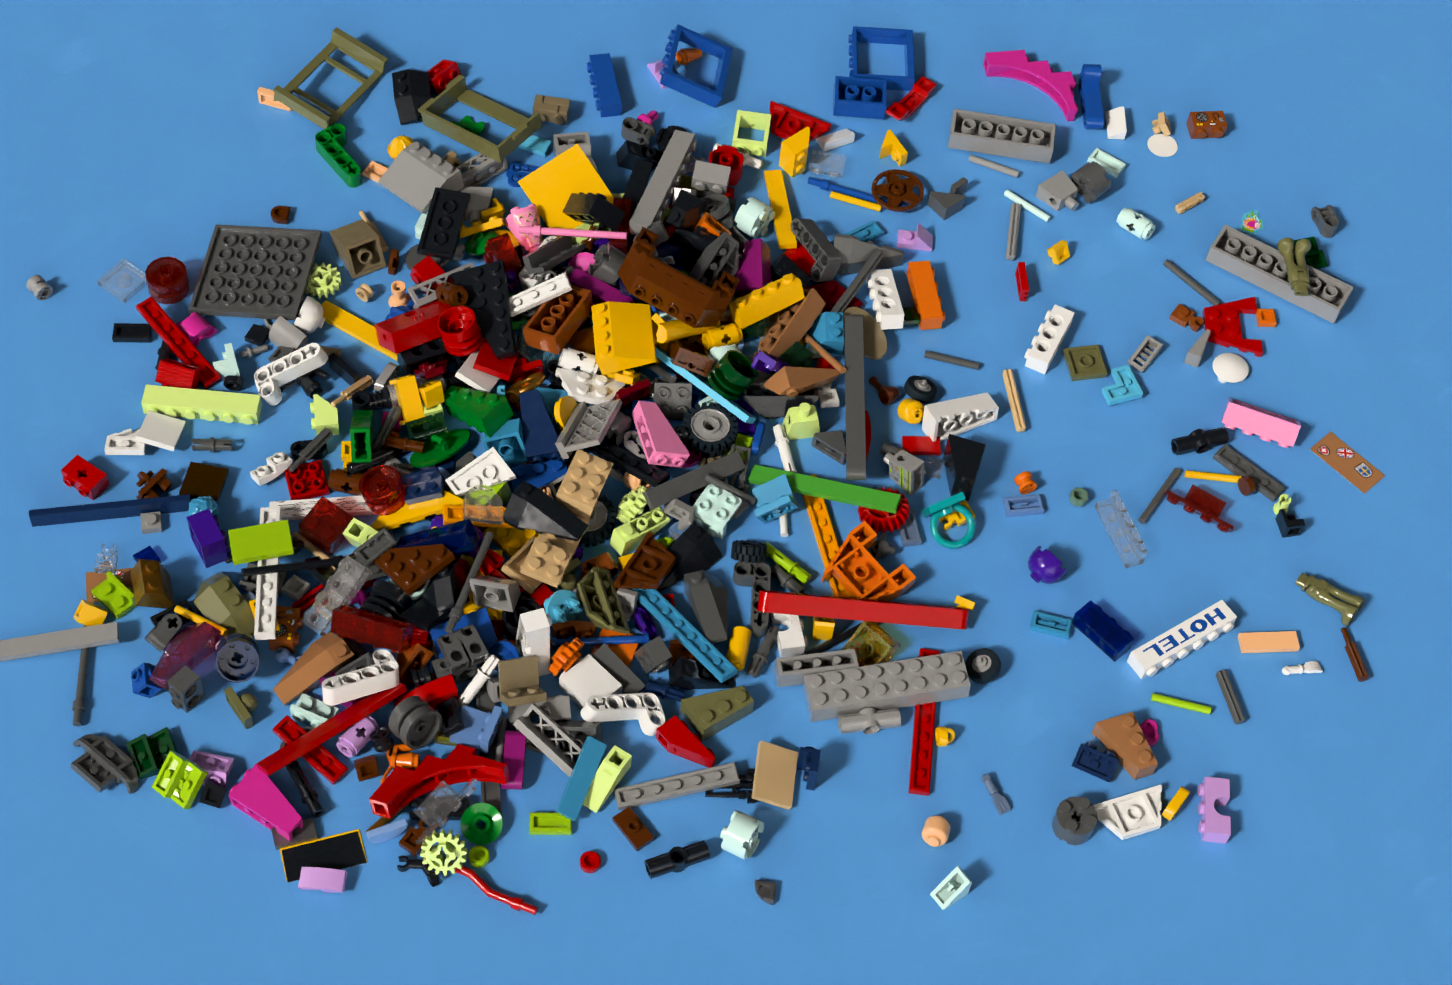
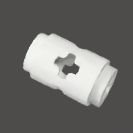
[558,347,598,375]

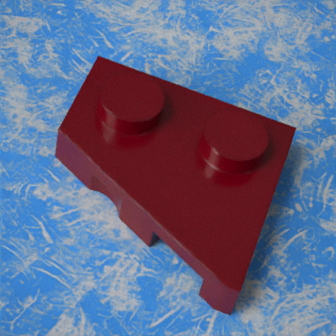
[414,358,450,379]
[614,379,651,411]

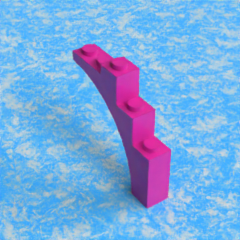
[983,50,1078,121]

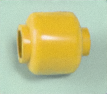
[897,398,924,424]

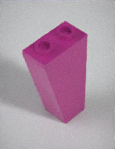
[229,764,303,841]

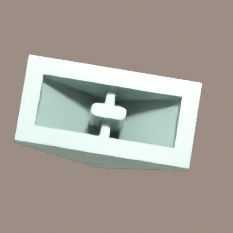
[930,866,972,910]

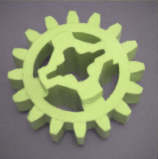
[306,262,342,299]
[616,485,648,524]
[420,829,468,876]

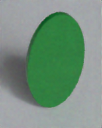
[410,429,470,468]

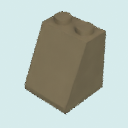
[329,219,387,279]

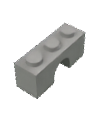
[508,695,571,731]

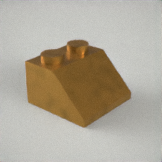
[130,559,175,609]

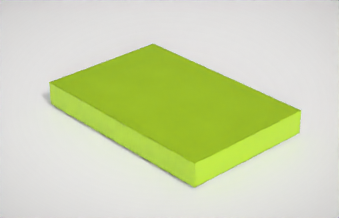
[228,519,294,565]

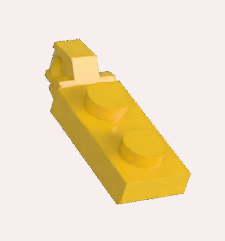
[459,216,506,239]

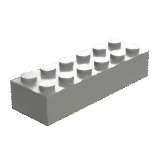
[948,109,1056,164]

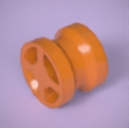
[1014,471,1037,495]

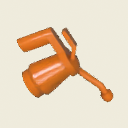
[380,743,420,784]

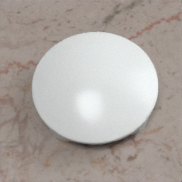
[1213,353,1249,383]

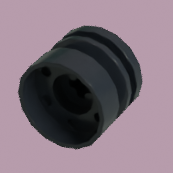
[359,581,412,634]

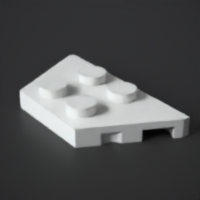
[555,368,627,405]
[1093,784,1162,840]

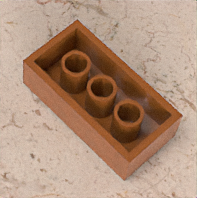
[523,285,594,355]

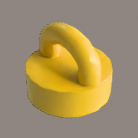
[935,726,955,747]

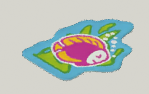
[1239,210,1264,235]

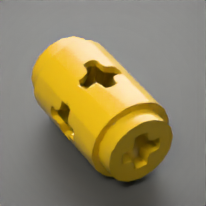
[701,323,743,351]

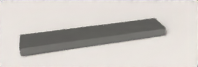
[643,451,746,510]

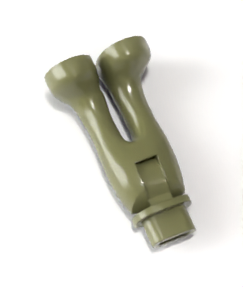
[1277,238,1311,296]
[1295,572,1365,627]

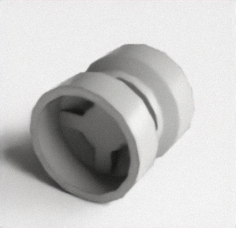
[26,275,53,301]

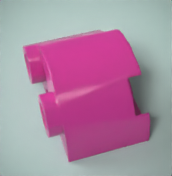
[176,312,218,347]

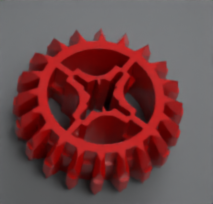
[858,486,910,534]

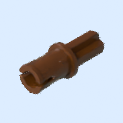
[385,435,424,454]

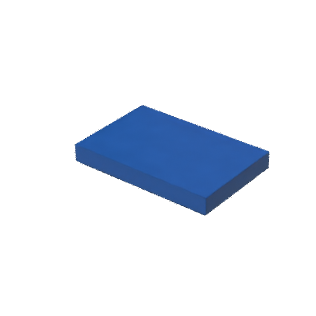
[430,607,498,659]

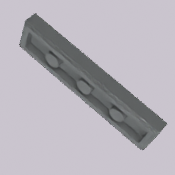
[1213,444,1286,502]

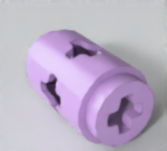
[336,715,379,758]

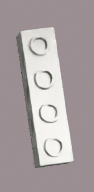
[866,269,904,330]
[1024,305,1075,374]

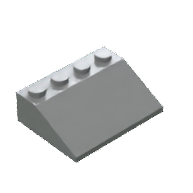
[378,141,464,214]

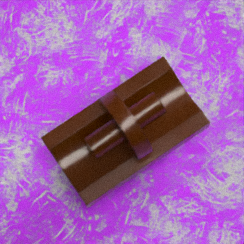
[136,468,172,499]

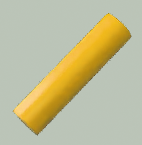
[657,319,720,343]

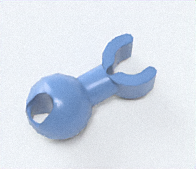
[275,647,301,665]

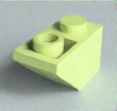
[310,394,340,435]

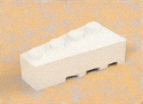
[515,608,552,677]

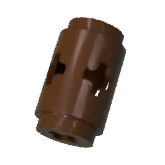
[436,282,468,307]
[328,468,371,496]

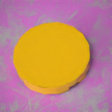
[554,396,577,431]

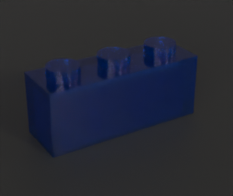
[1072,600,1134,662]

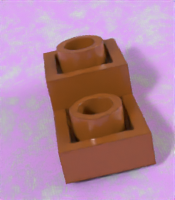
[552,621,595,639]

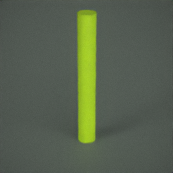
[1151,693,1211,715]

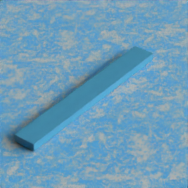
[626,588,738,683]

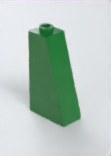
[350,410,374,463]

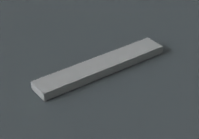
[0,622,119,662]
[614,762,740,810]

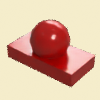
[506,356,543,385]

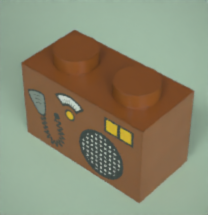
[1186,111,1227,139]
[268,606,304,653]

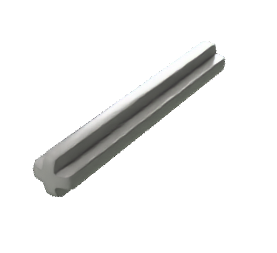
[1006,203,1021,261]

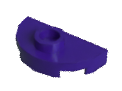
[633,606,660,640]

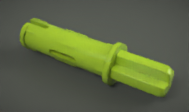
[765,542,811,584]

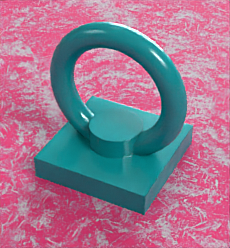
[921,492,975,549]

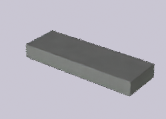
[591,643,646,694]

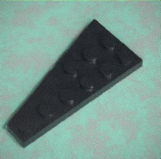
[451,259,516,360]

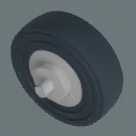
[904,375,938,403]
[965,648,1001,684]

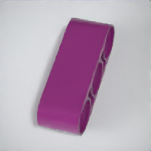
[501,730,527,790]

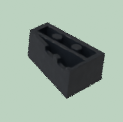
[563,192,625,232]

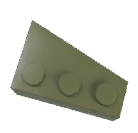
[680,686,754,741]

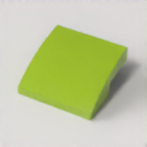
[152,750,208,809]

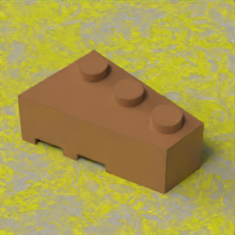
[1091,712,1158,780]

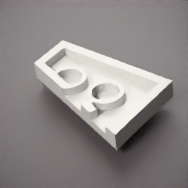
[445,447,516,497]

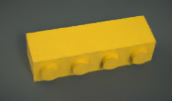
[729,273,805,329]

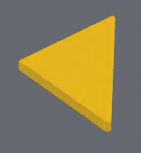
[370,486,468,531]

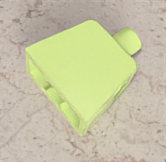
[782,403,820,440]

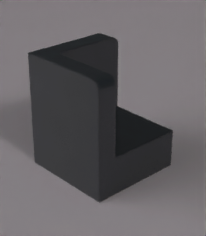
[1275,509,1305,538]

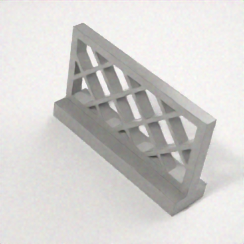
[555,399,622,459]

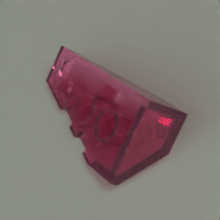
[149,622,221,689]

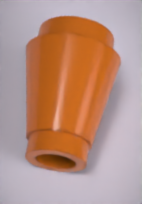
[676,48,702,65]

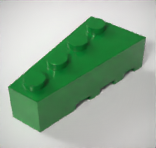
[443,385,514,438]

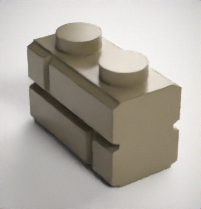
[533,94,570,125]

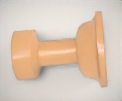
[388,281,410,307]

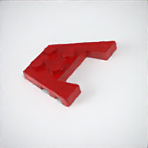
[1202,297,1263,357]

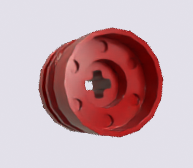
[437,306,483,356]

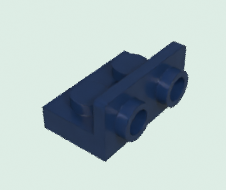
[402,468,445,505]
[1072,742,1119,782]
[796,746,821,790]

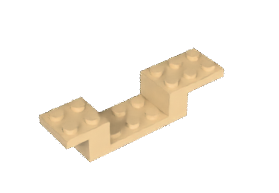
[520,449,613,588]

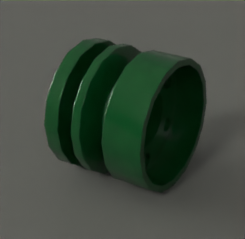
[707,350,758,401]

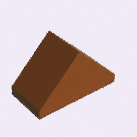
[396,643,434,686]

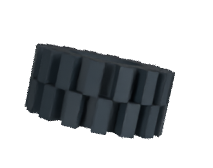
[731,540,767,563]

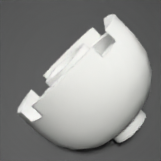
[294,296,326,334]

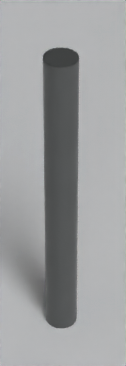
[1163,259,1221,306]
[1138,468,1181,524]

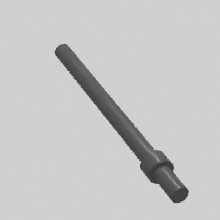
[445,532,494,633]
[72,625,90,726]

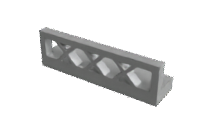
[456,153,508,192]
[407,262,475,310]
[513,703,582,777]

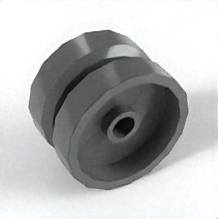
[696,194,735,230]
[388,696,442,750]

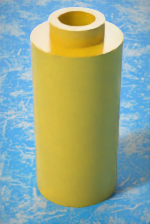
[726,626,752,672]

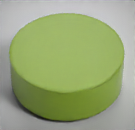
[468,845,490,868]

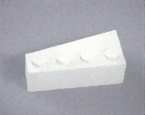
[922,392,999,442]

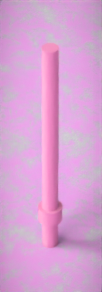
[519,225,627,240]

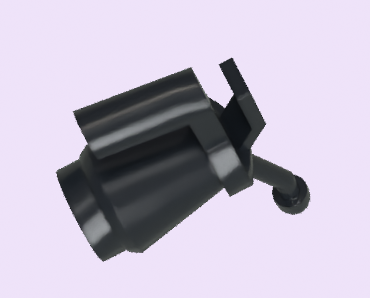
[280,368,330,399]

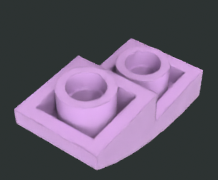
[298,867,347,893]

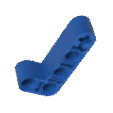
[1079,64,1104,129]

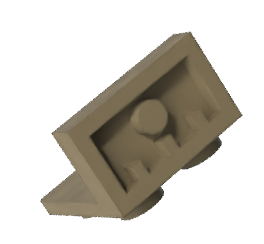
[498,655,547,707]

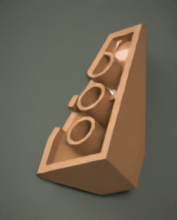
[763,366,842,397]
[273,632,354,706]

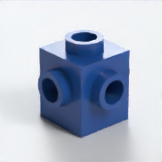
[131,663,162,698]

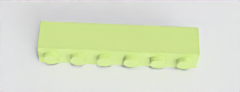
[141,385,262,425]

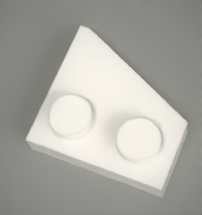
[104,428,147,455]

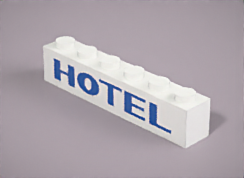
[1127,600,1237,679]

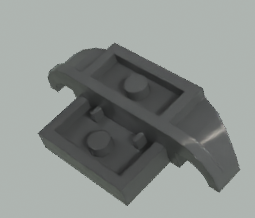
[71,734,139,794]

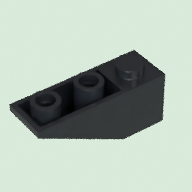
[616,140,664,170]
[668,657,734,690]

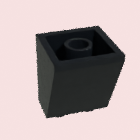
[943,434,986,501]

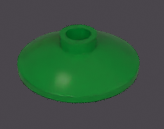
[464,231,499,256]
[460,803,503,845]

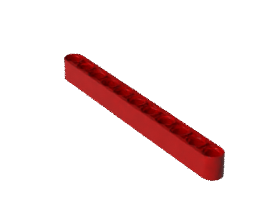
[757,590,969,630]

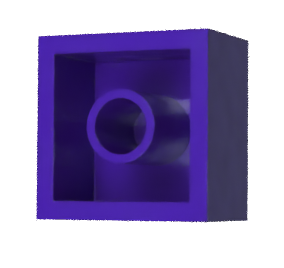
[186,508,230,568]

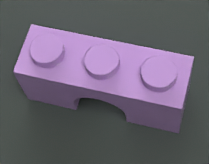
[1198,776,1231,844]

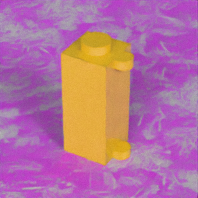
[389,374,425,427]

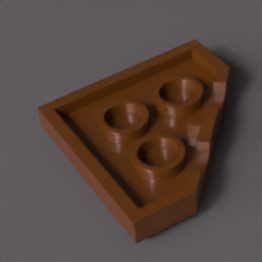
[374,544,456,596]

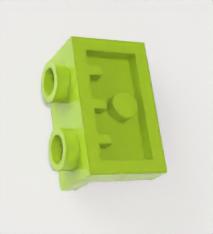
[91,571,136,619]

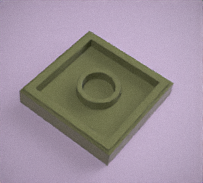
[1063,345,1108,381]

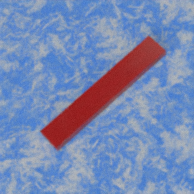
[136,296,221,390]

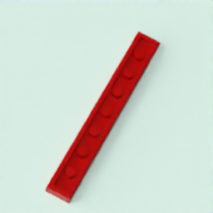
[908,648,940,796]
[257,682,407,776]

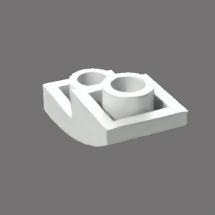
[250,451,293,486]

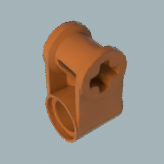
[580,552,619,579]

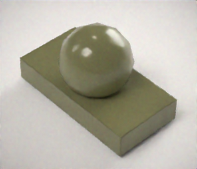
[544,558,581,591]
[224,686,258,729]

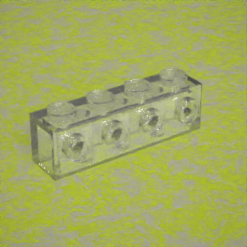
[301,555,372,636]

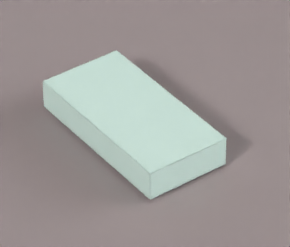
[1087,148,1126,178]

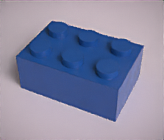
[833,76,887,119]

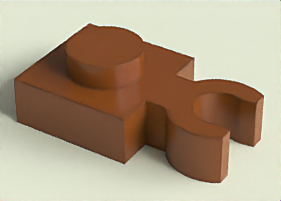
[1169,303,1204,332]

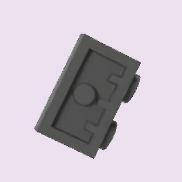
[654,378,692,420]

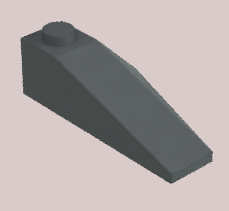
[833,234,904,275]
[684,570,728,644]

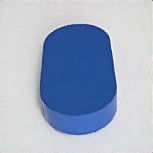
[751,421,766,456]

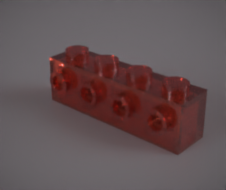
[330,604,414,653]

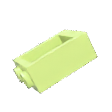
[732,110,772,157]

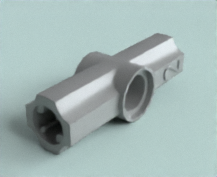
[838,708,901,734]

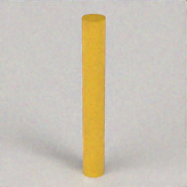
[830,191,882,212]
[1184,470,1242,483]
[174,605,228,636]

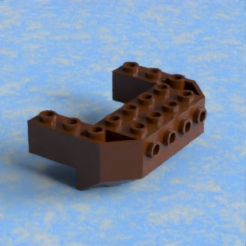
[618,227,740,328]

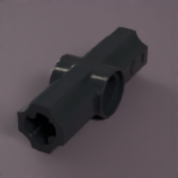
[1171,427,1229,455]
[644,840,710,879]

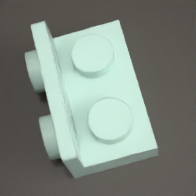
[290,693,339,728]

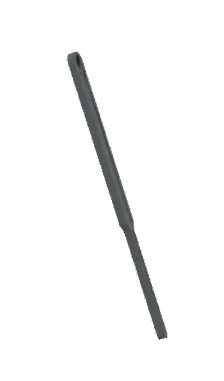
[476,662,502,815]

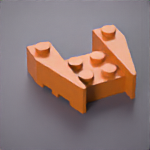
[821,521,916,601]

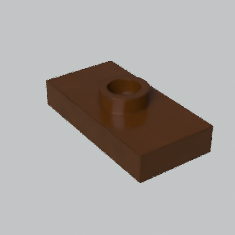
[612,806,654,851]

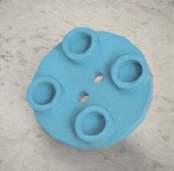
[544,589,582,627]

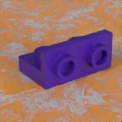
[751,351,792,373]

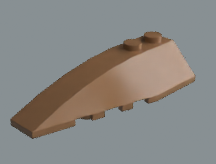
[751,288,826,372]

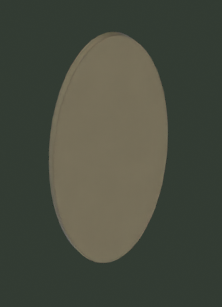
[843,307,887,360]

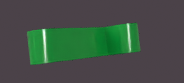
[315,123,362,188]

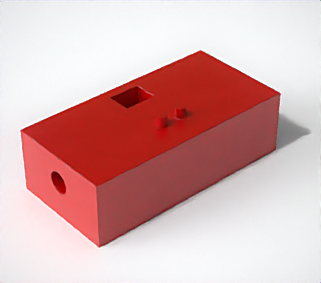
[374,301,452,354]

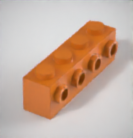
[906,261,945,330]

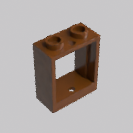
[666,339,714,377]

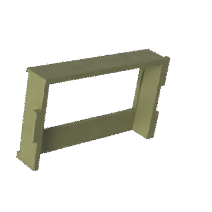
[418,74,542,163]

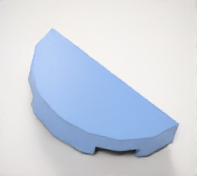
[366,819,408,844]

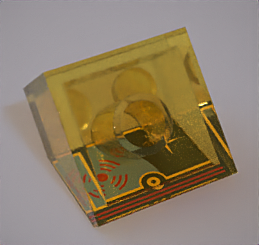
[842,621,901,667]

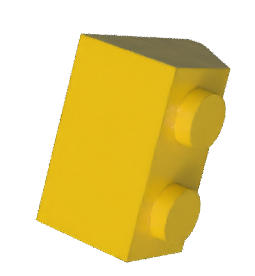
[779,126,810,178]

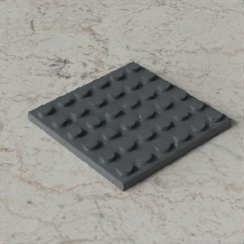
[188,224,322,321]

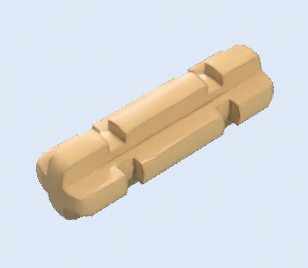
[1175,192,1205,214]

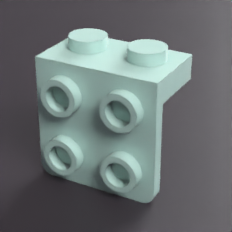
[692,484,742,539]

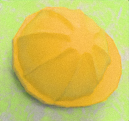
[387,135,415,160]

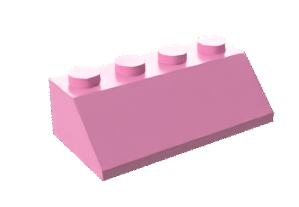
[1222,397,1301,448]

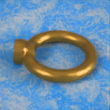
[505,372,546,404]

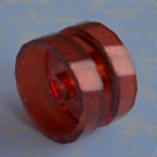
[145,257,190,305]
[358,465,406,516]

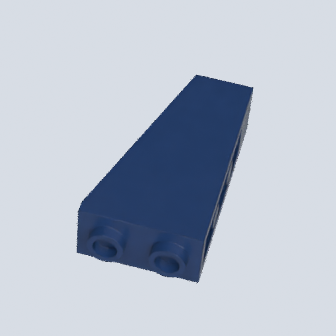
[519,389,562,464]

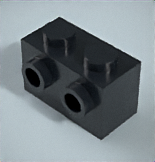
[771,254,811,289]

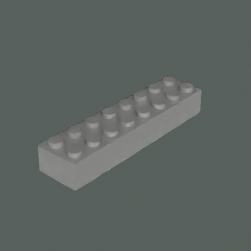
[1206,225,1354,324]
[803,651,971,722]

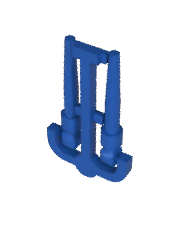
[506,161,539,187]

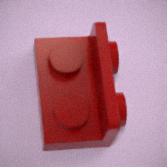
[427,59,461,95]

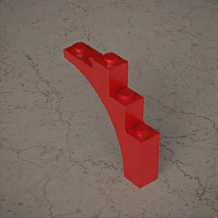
[369,744,510,819]

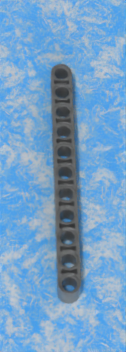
[844,315,866,480]

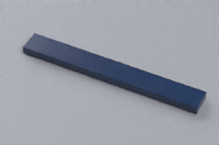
[29,494,191,527]

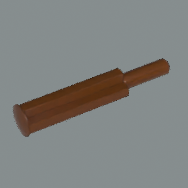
[1341,627,1370,682]

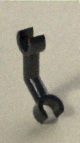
[397,856,440,887]

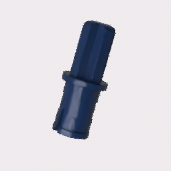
[645,679,686,702]

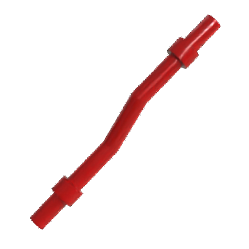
[423,857,538,915]

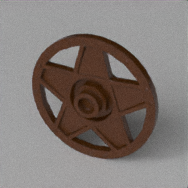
[871,169,924,212]

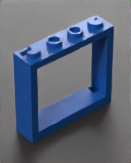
[659,24,733,108]
[848,26,915,91]

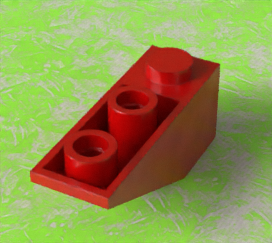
[656,715,715,768]

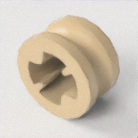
[355,283,374,302]

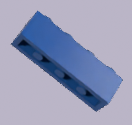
[587,53,622,117]

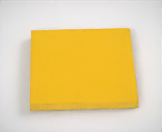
[518,143,617,237]

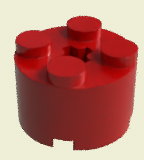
[708,145,744,186]

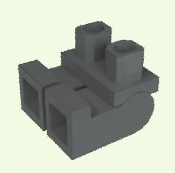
[437,624,489,675]

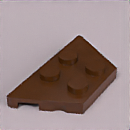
[614,532,676,589]

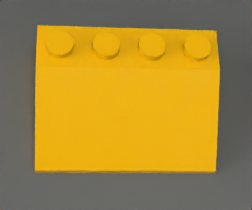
[591,301,657,375]

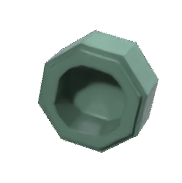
[1070,487,1088,507]

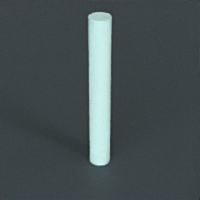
[1004,189,1051,222]

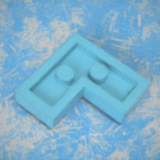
[1101,365,1143,406]

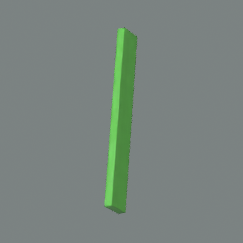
[748,464,901,514]

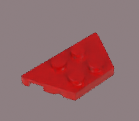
[770,101,831,142]

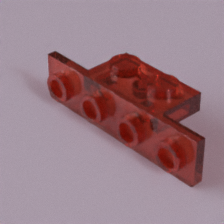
[1165,485,1234,533]

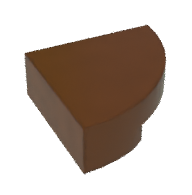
[388,249,400,275]

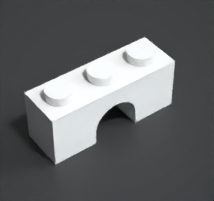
[770,613,808,658]

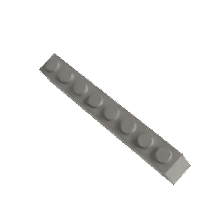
[629,130,697,236]

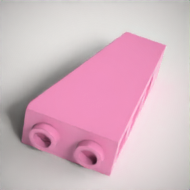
[631,401,690,468]

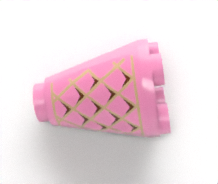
[505,204,543,253]

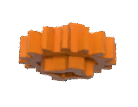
[548,637,584,677]

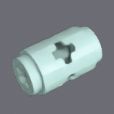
[1116,207,1155,240]

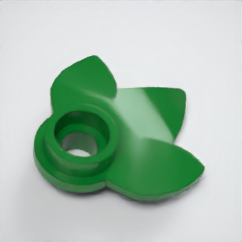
[451,115,485,135]

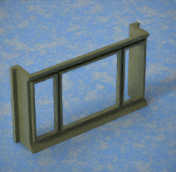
[273,27,388,129]

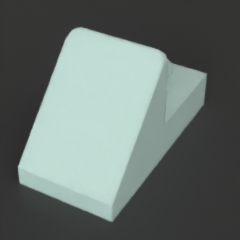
[213,343,240,378]

